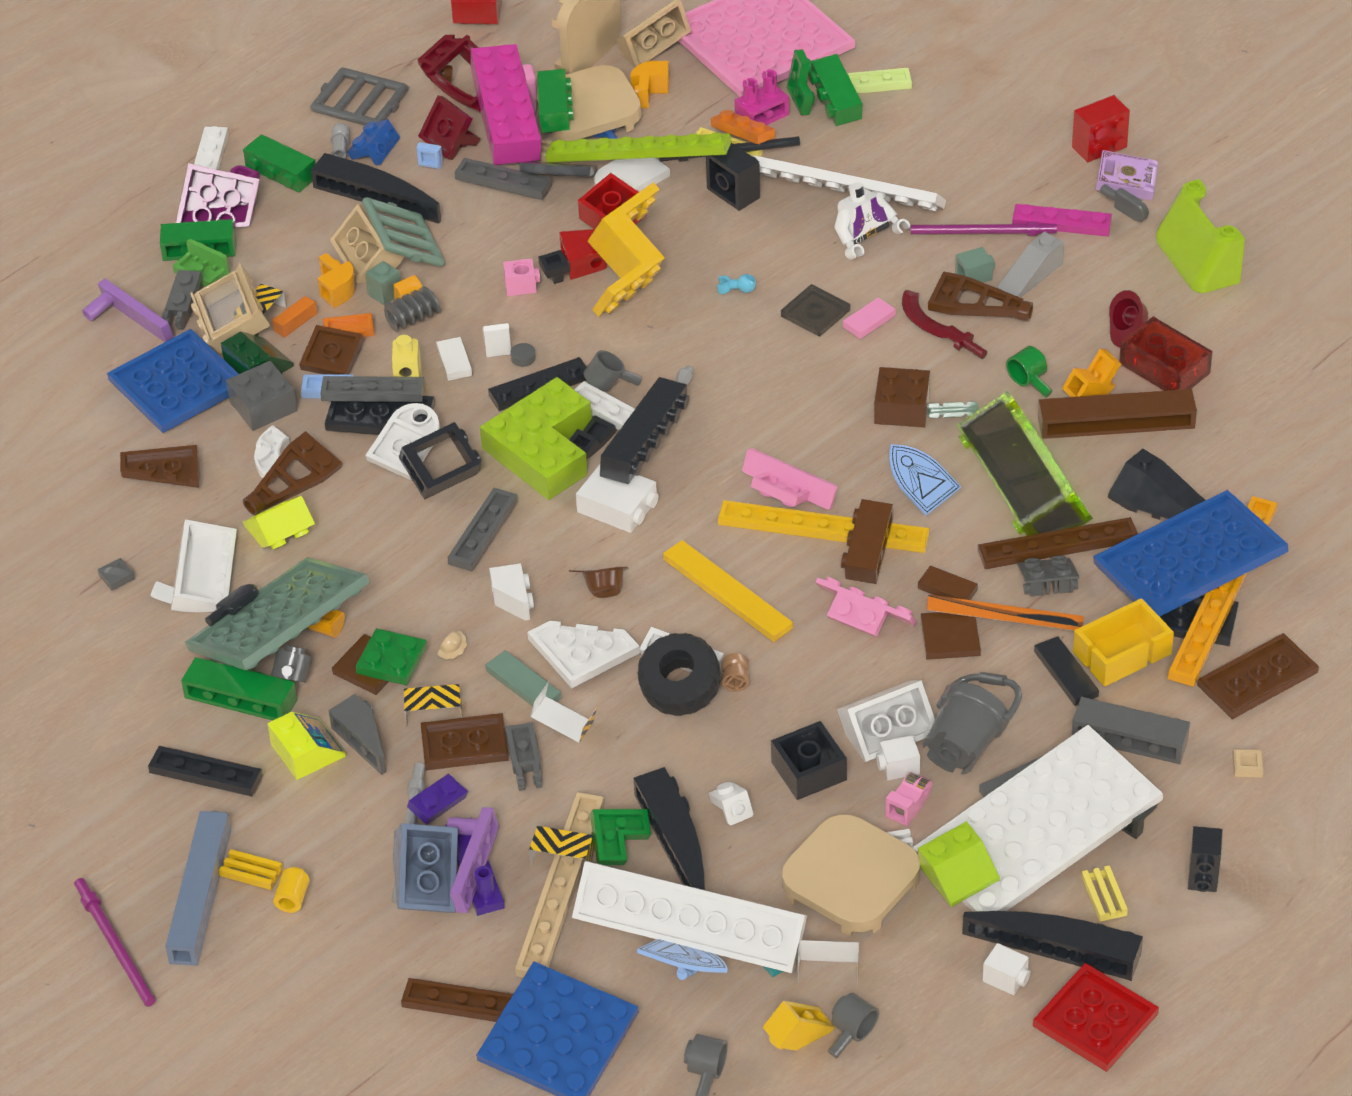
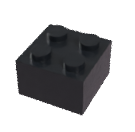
[706,142,760,211]
[771,721,847,800]

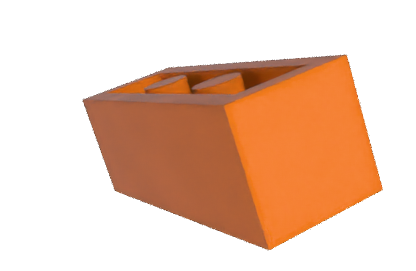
[272,296,317,338]

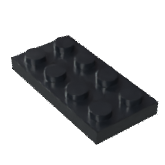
[324,396,435,435]

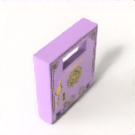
[1096,150,1158,200]

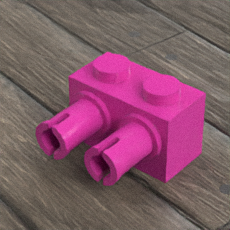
[734,69,789,125]

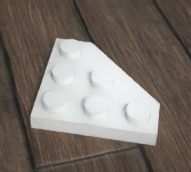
[527,621,640,689]

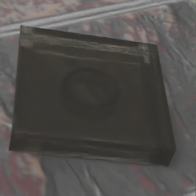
[781,284,850,337]

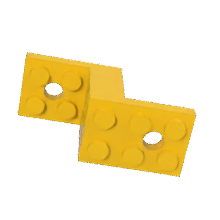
[588,182,665,317]

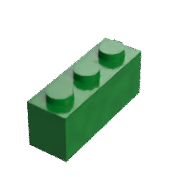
[808,54,863,126]
[537,69,574,133]
[243,134,316,193]
[160,219,236,261]

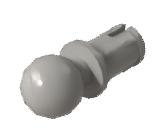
[331,123,350,158]

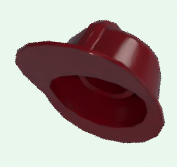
[1109,290,1148,348]

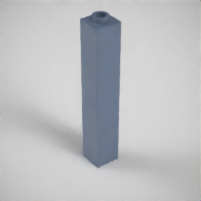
[165,811,231,966]

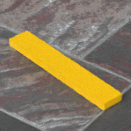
[663,540,793,642]

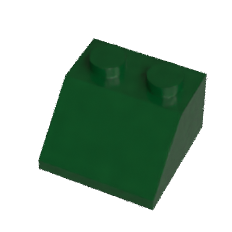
[221,331,294,374]

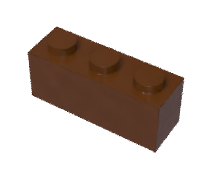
[841,499,893,584]

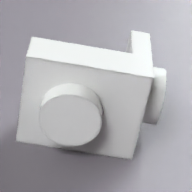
[708,782,753,826]

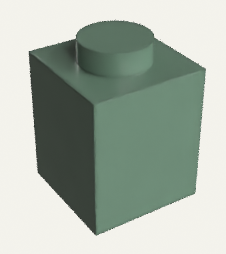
[955,247,995,283]
[365,261,401,306]

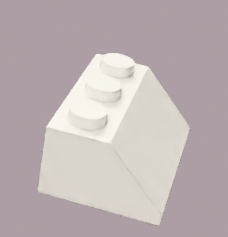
[837,680,935,762]

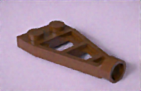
[928,271,1033,322]
[243,431,342,515]

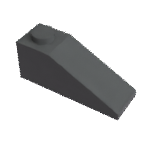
[328,694,386,775]

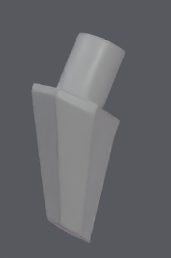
[676,366,694,386]

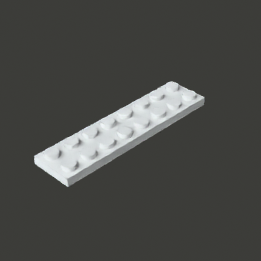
[753,155,946,212]
[572,861,807,973]

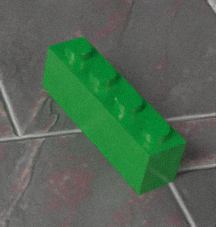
[181,657,297,721]

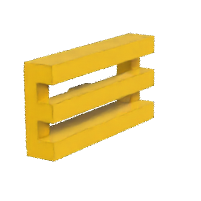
[219,849,283,891]

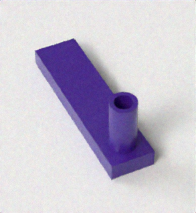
[445,817,505,916]

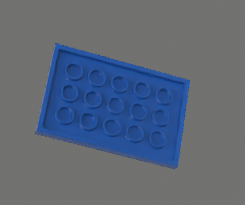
[1093,490,1289,617]

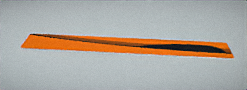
[927,595,1084,630]

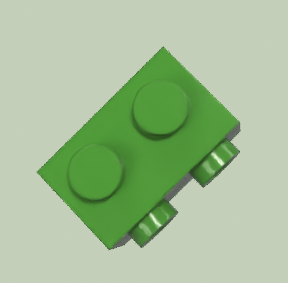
[172,239,229,287]

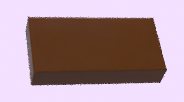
[918,565,978,600]

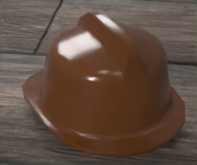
[569,567,629,598]

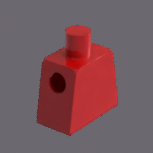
[559,229,607,280]

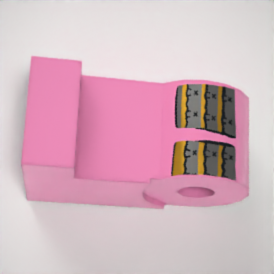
[885,772,932,826]

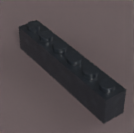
[600,377,689,484]

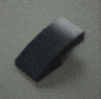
[569,415,617,459]

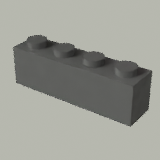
[1072,697,1190,764]

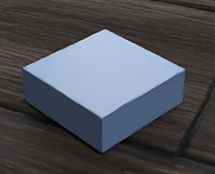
[416,142,443,169]

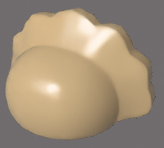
[437,630,467,660]

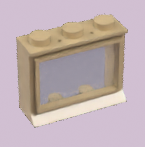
[190,263,270,354]

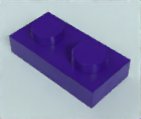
[407,773,468,825]

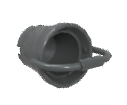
[923,672,1022,774]

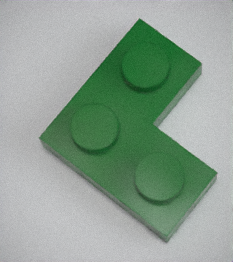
[786,49,815,116]
[590,809,651,865]

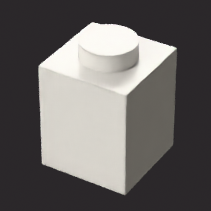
[876,735,920,781]
[983,943,1031,996]

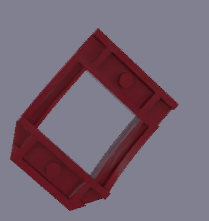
[417,35,481,113]

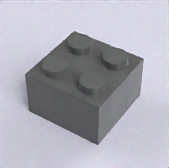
[226,361,297,431]

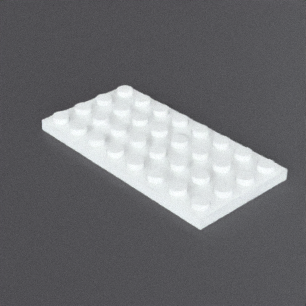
[914,725,1163,912]

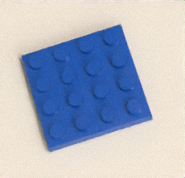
[107,329,238,433]
[476,961,639,1096]

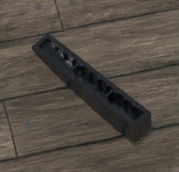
[311,153,441,224]
[633,767,705,890]
[962,911,1143,981]

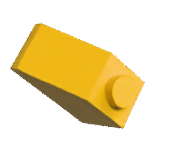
[763,1001,836,1051]

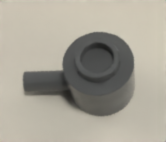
[584,350,642,391]
[271,645,312,683]
[828,993,879,1058]
[684,1034,728,1096]

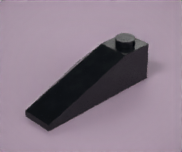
[1108,448,1205,520]

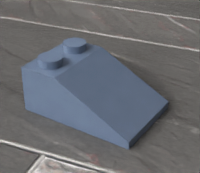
[393,823,458,913]

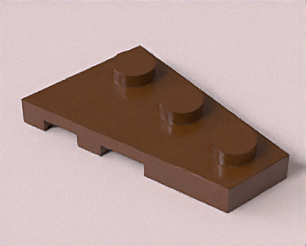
[120,445,199,488]

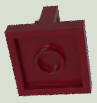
[418,95,480,160]

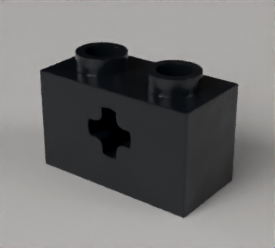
[1188,826,1223,892]

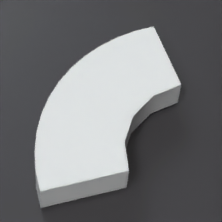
[254,425,290,479]

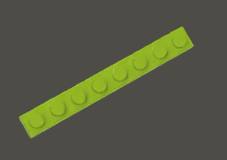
[545,132,732,163]

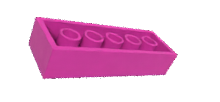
[471,44,541,165]

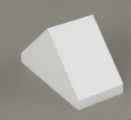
[482,323,511,357]

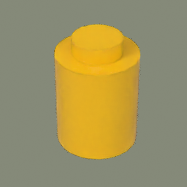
[273,867,310,913]

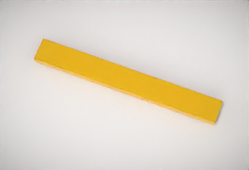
[718,500,930,553]

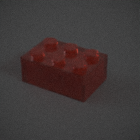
[1119,316,1213,391]

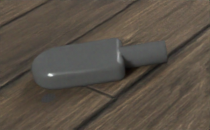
[1100,184,1149,222]

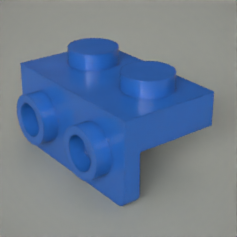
[347,119,400,166]

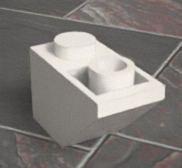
[489,563,534,621]

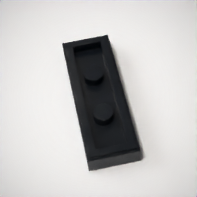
[1034,636,1099,706]

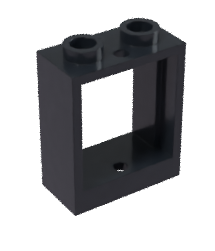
[399,422,481,500]

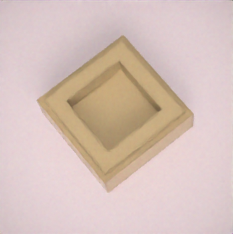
[1233,749,1263,778]

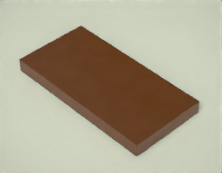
[1197,633,1319,720]

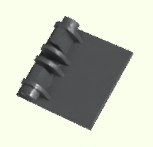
[1017,556,1079,596]

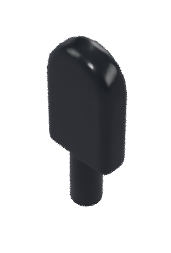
[205,584,259,626]

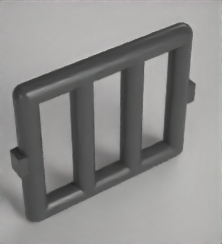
[310,67,409,125]

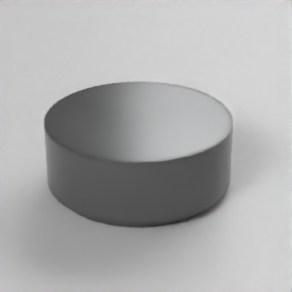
[510,343,536,367]

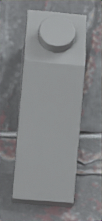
[997,232,1064,298]

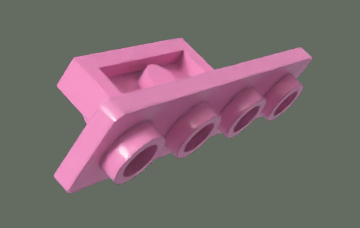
[742,448,838,510]
[815,577,917,637]

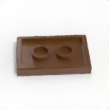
[421,713,509,771]

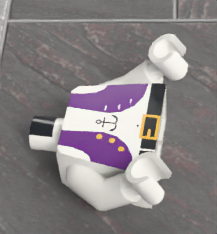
[834,182,910,260]

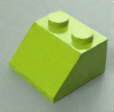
[918,821,1000,907]

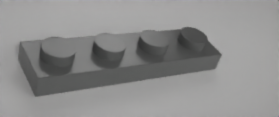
[454,158,551,200]
[320,376,425,402]
[448,488,518,572]

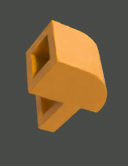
[630,61,669,108]
[317,253,356,308]
[1062,349,1121,397]

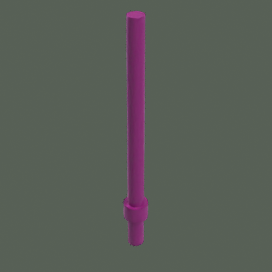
[911,222,1057,236]
[74,878,156,1007]

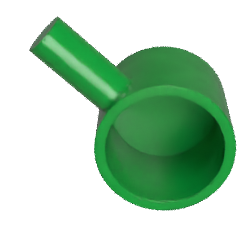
[1006,346,1052,398]

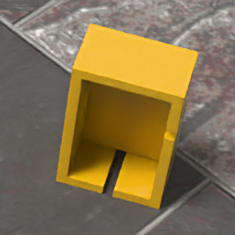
[1073,598,1174,687]

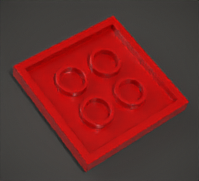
[1033,963,1159,1072]

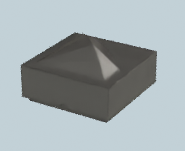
[98,558,135,591]

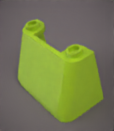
[1156,179,1245,293]

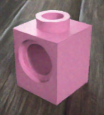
[503,258,540,296]

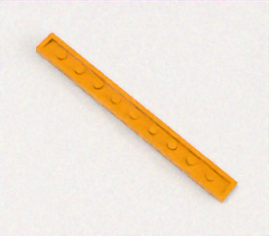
[1168,496,1278,687]

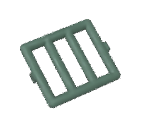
[362,197,445,267]

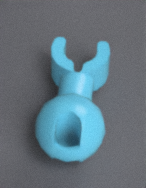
[717,274,756,294]

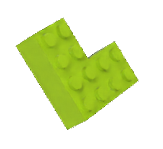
[480,377,592,500]

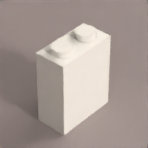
[576,465,659,533]

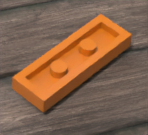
[711,110,775,144]

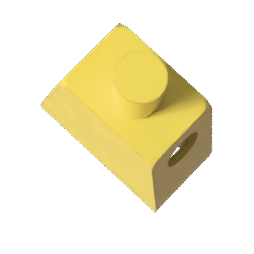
[392,335,421,377]

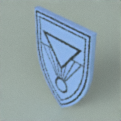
[889,444,961,516]
[637,939,728,980]

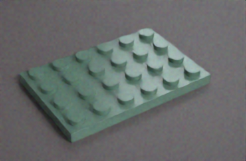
[185,557,370,670]

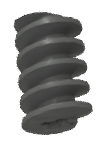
[384,286,441,332]

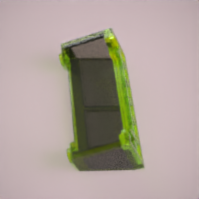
[957,390,1093,536]

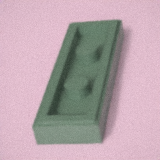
[485,650,561,706]

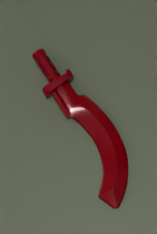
[902,290,987,359]

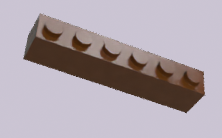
[1038,389,1197,439]

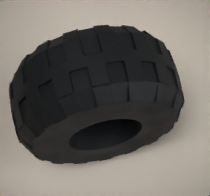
[637,633,721,716]

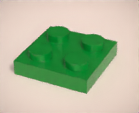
[355,628,427,686]

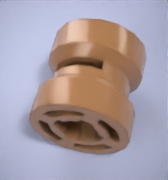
[721,653,749,692]

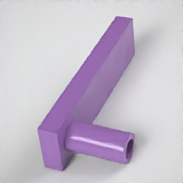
[82,278,174,342]
[447,807,500,913]

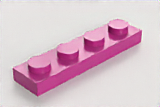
[1012,204,1112,237]

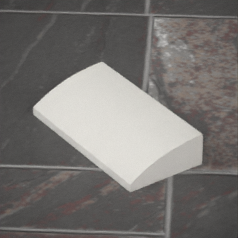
[171,520,237,612]

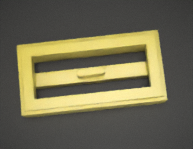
[1082,865,1128,922]

